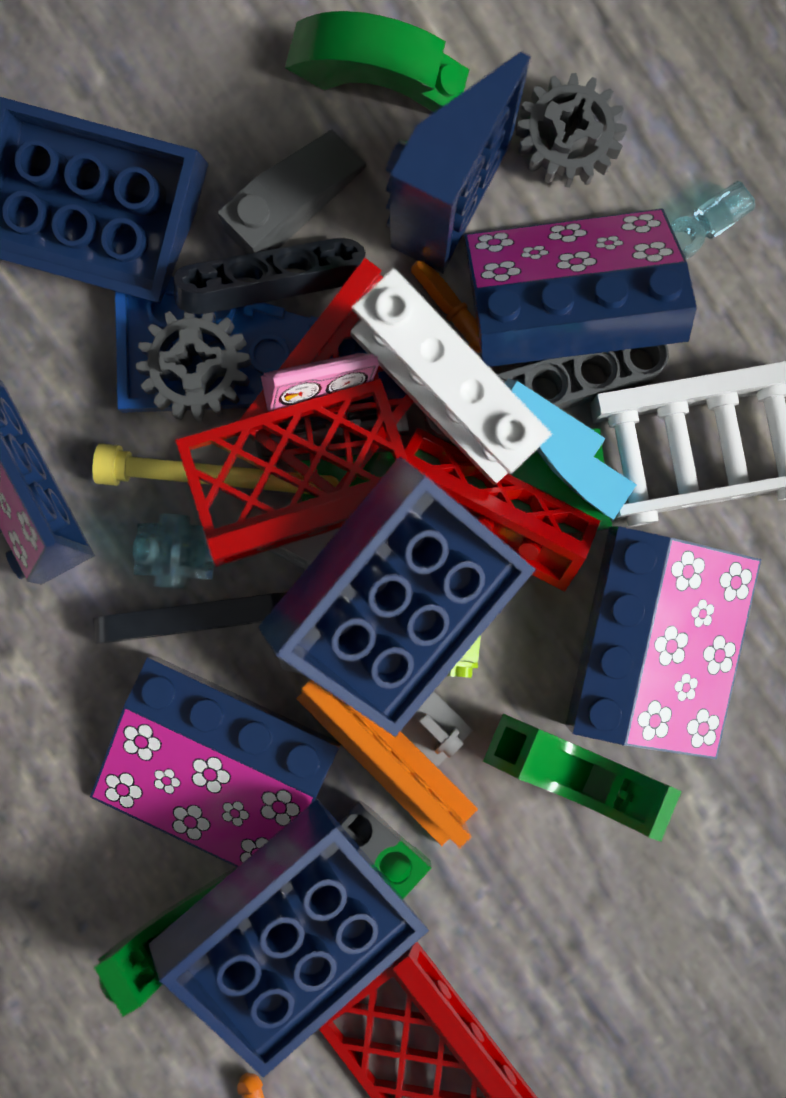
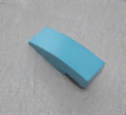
[505,378,637,520]

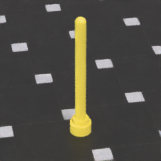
[92,443,339,494]

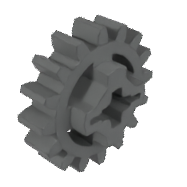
[516,73,627,187]
[136,311,252,422]

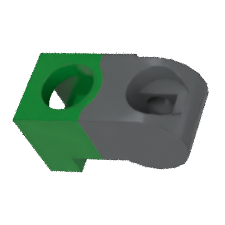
[338,800,432,899]

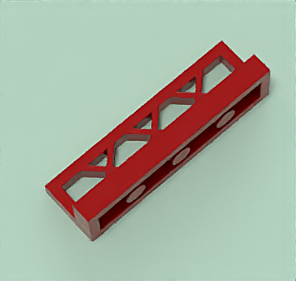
[405,428,600,592]

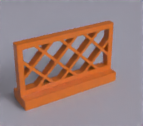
[296,679,478,848]

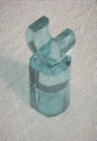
[671,181,755,259]

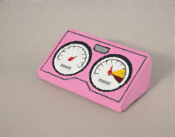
[261,353,379,412]

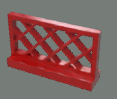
[239,258,462,493]
[175,379,409,567]
[319,942,538,1098]

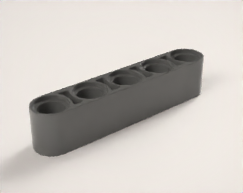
[425,344,669,444]

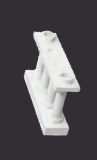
[350,269,552,485]
[590,361,786,527]

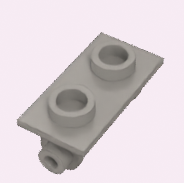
[401,691,473,767]

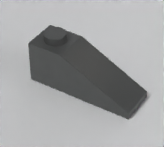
[218,129,366,254]

